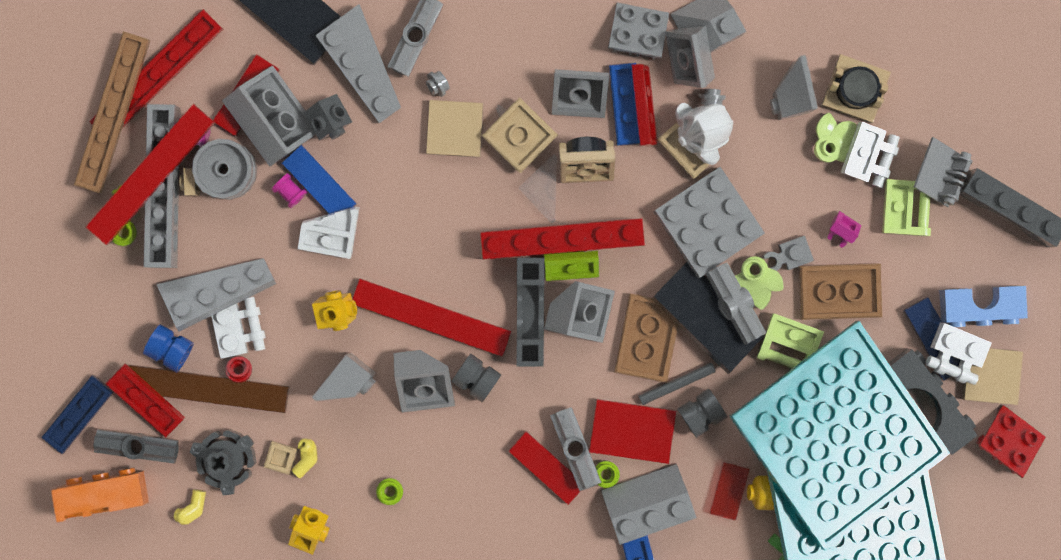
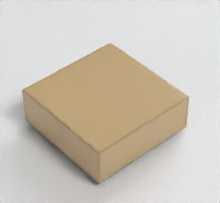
[264,441,298,475]

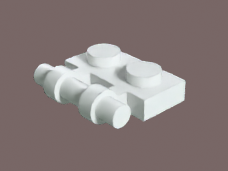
[841,122,900,188]
[211,297,266,359]
[926,322,991,385]

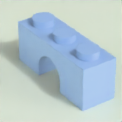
[939,286,1028,327]

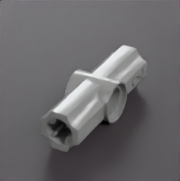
[387,0,444,77]
[706,263,766,345]
[550,407,601,491]

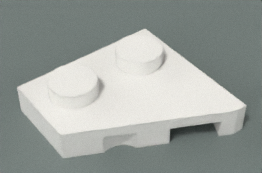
[298,207,360,259]

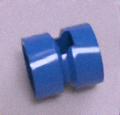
[143,324,194,373]

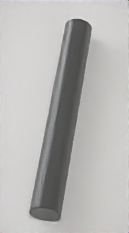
[639,363,716,405]

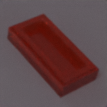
[709,461,750,521]

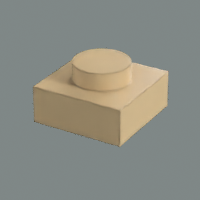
[180,168,200,197]

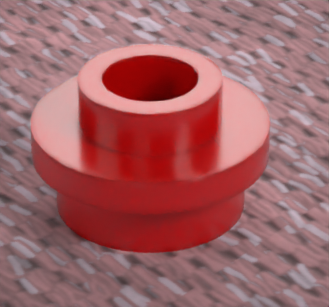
[225,356,252,383]

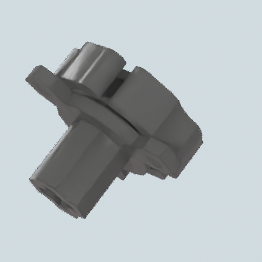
[190,429,257,495]

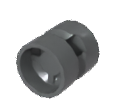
[451,353,502,403]
[677,388,728,438]

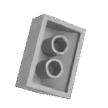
[222,66,316,167]
[601,464,697,545]

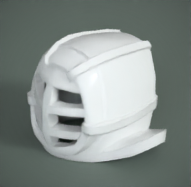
[675,103,733,165]

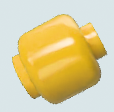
[747,475,774,510]

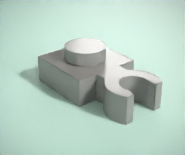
[763,236,814,271]

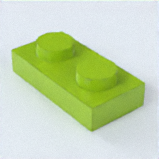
[544,251,599,281]

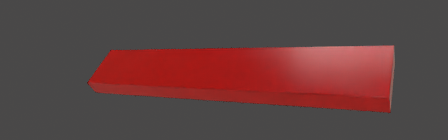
[89,9,223,129]
[86,104,215,245]
[352,279,511,357]

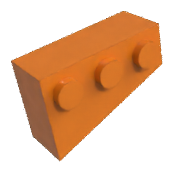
[51,467,149,523]

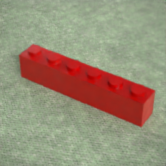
[480,218,645,260]

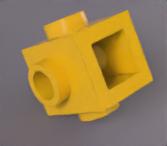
[312,290,357,331]
[288,506,330,555]

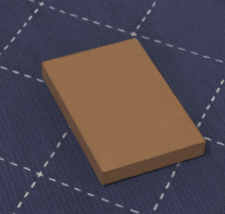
[799,264,882,320]
[614,293,678,383]

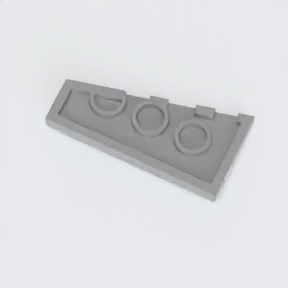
[316,4,401,123]
[156,258,276,332]

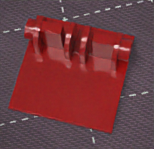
[976,405,1046,478]

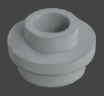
[426,71,450,97]
[699,88,726,105]

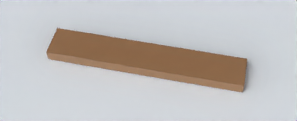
[74,31,151,193]

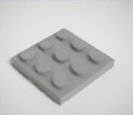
[653,167,765,278]

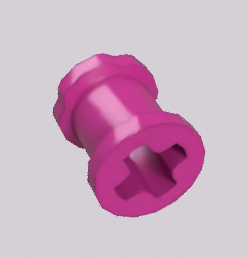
[271,173,307,209]

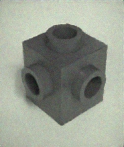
[304,94,352,141]

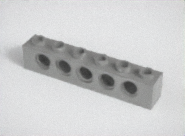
[144,104,181,268]

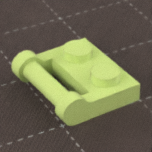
[882,179,931,236]
[756,313,824,369]

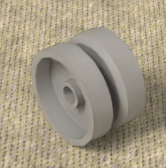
[192,139,257,200]

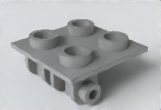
[608,3,669,60]
[914,137,973,207]

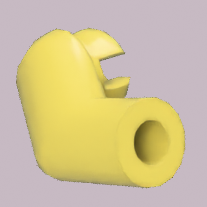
[291,438,318,479]
[174,489,206,525]

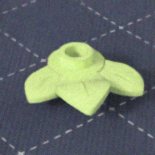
[814,113,857,163]
[735,256,784,310]

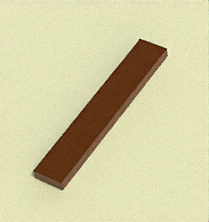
[129,365,290,413]

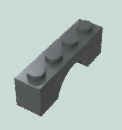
[960,168,1061,248]
[517,258,544,367]
[888,348,978,455]

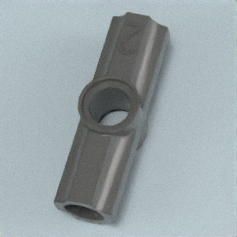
[93,429,179,464]

